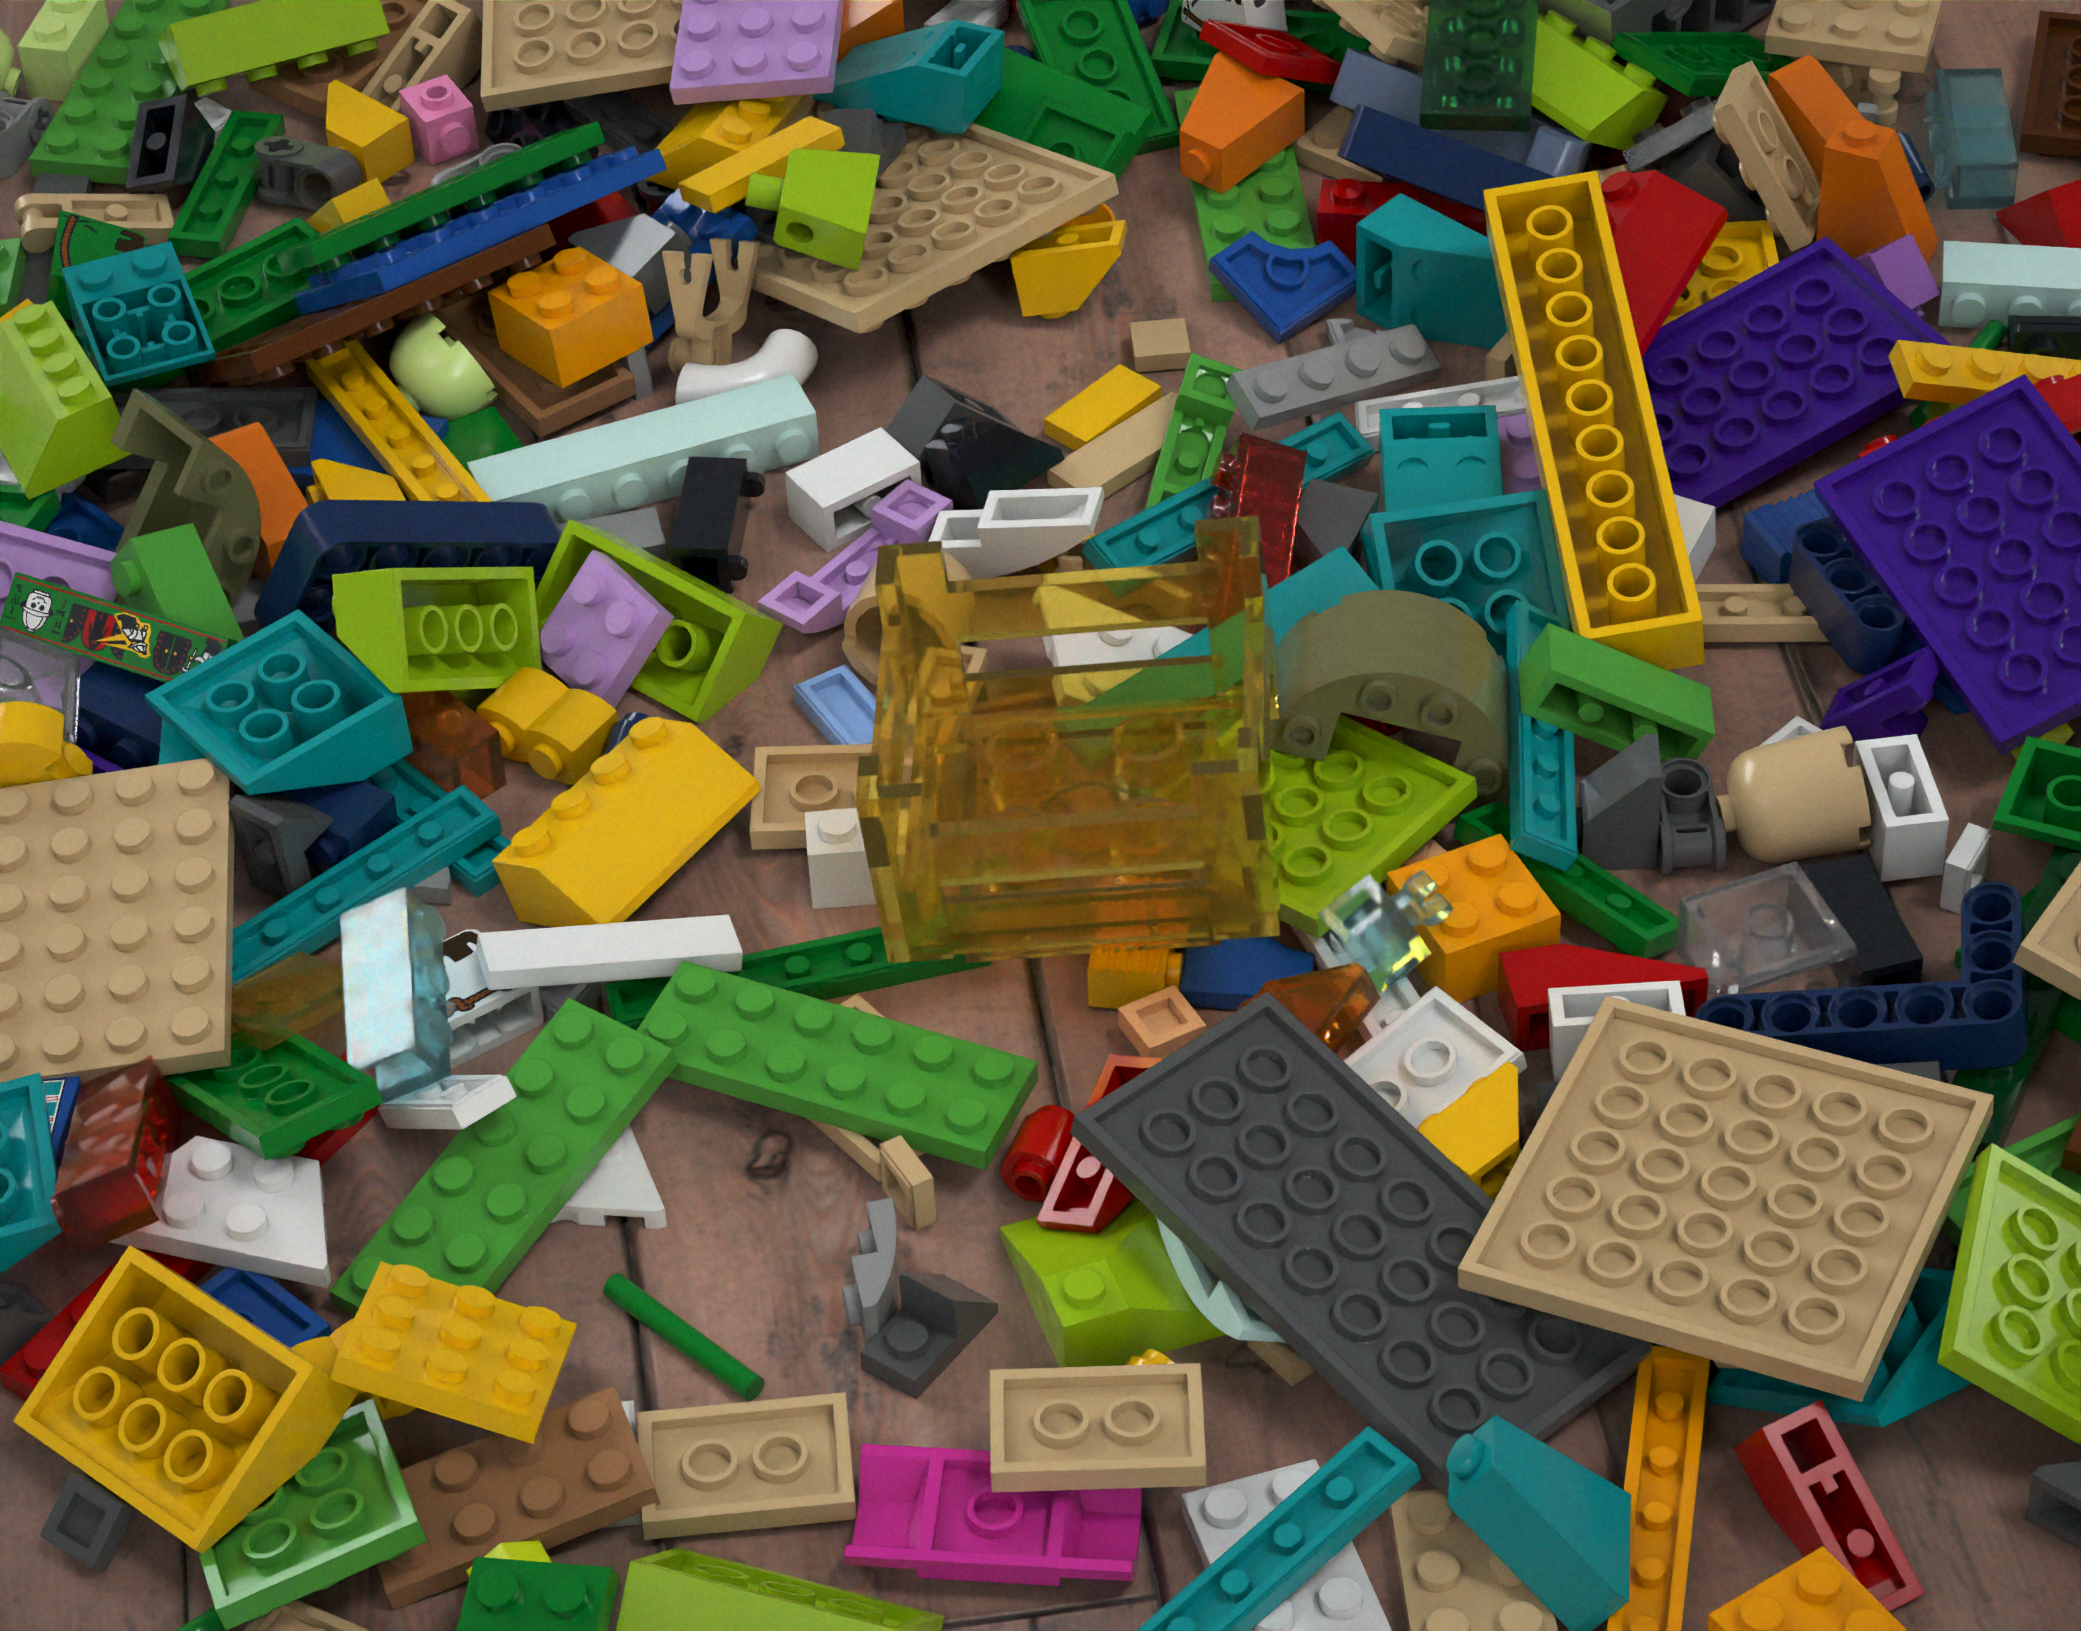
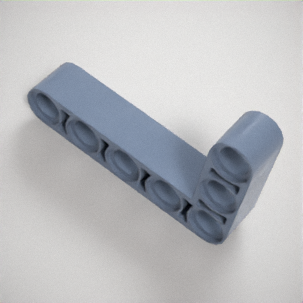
[1329,47,1594,177]

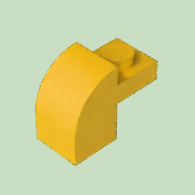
[0,701,93,788]

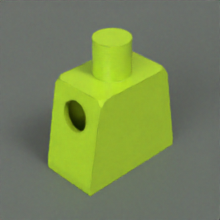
[745,148,880,271]

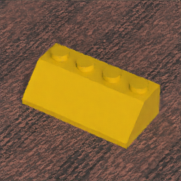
[646,94,809,190]
[492,717,761,927]

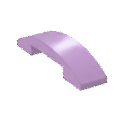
[758,479,953,634]

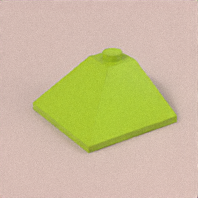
[999,1197,1226,1367]

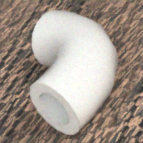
[675,329,818,405]

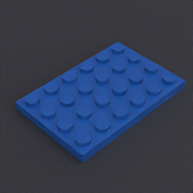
[293,145,667,315]

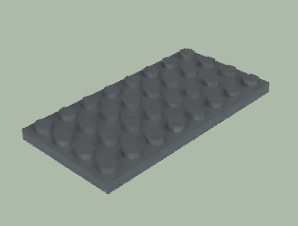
[1070,991,1652,1498]

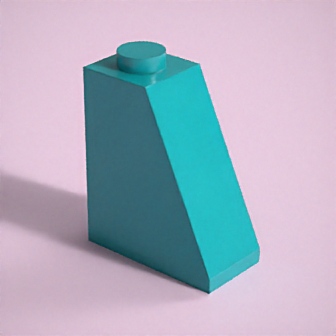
[1446,1415,1631,1631]

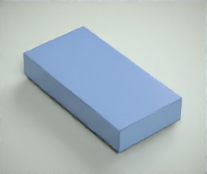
[793,664,897,745]

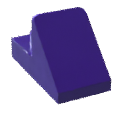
[1820,646,1942,743]

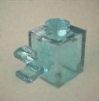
[1318,870,1454,994]

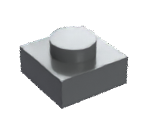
[40,1473,137,1570]

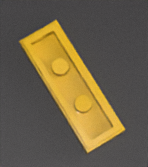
[678,116,845,214]

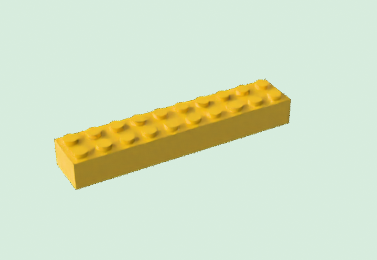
[1483,170,1705,670]

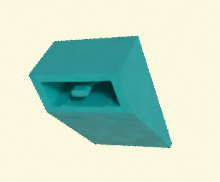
[813,19,1005,135]
[1356,193,1508,349]
[62,241,216,387]
[1379,405,1503,512]

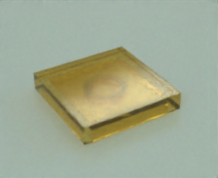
[231,951,371,1050]

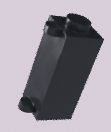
[669,457,766,594]
[1784,853,1923,988]

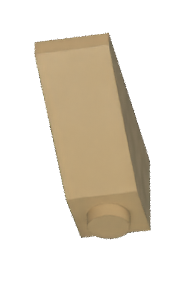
[361,0,483,114]

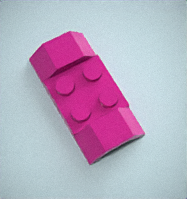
[844,1444,1143,1586]

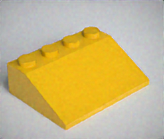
[13,1245,358,1554]

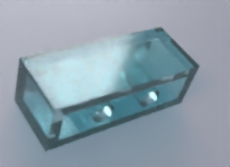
[1923,68,2019,210]
[340,886,453,1103]

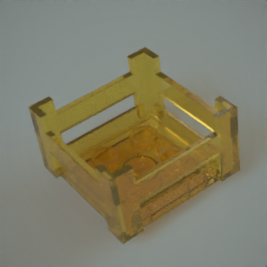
[855,516,1280,963]

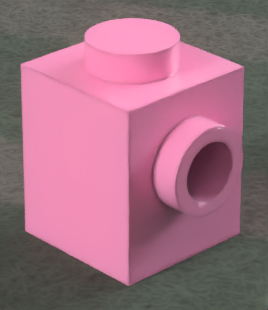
[398,74,479,166]

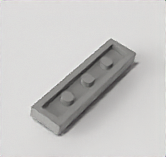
[1224,323,1442,432]

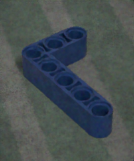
[1337,104,1556,213]
[254,500,562,635]
[1787,517,1905,675]
[1695,881,2028,1071]

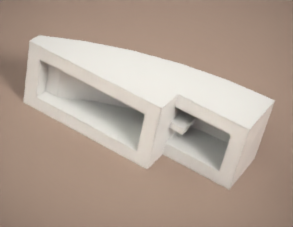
[927,487,1105,581]

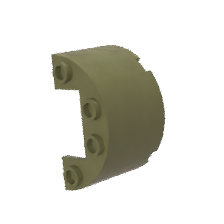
[110,388,261,609]
[1264,590,1509,804]

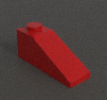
[1497,943,1709,1052]
[1036,1054,1164,1234]
[1734,1399,1925,1612]

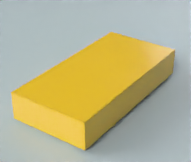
[1044,364,1162,451]

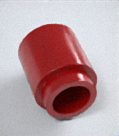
[1001,1105,1075,1203]

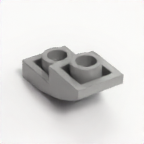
[842,1197,900,1346]

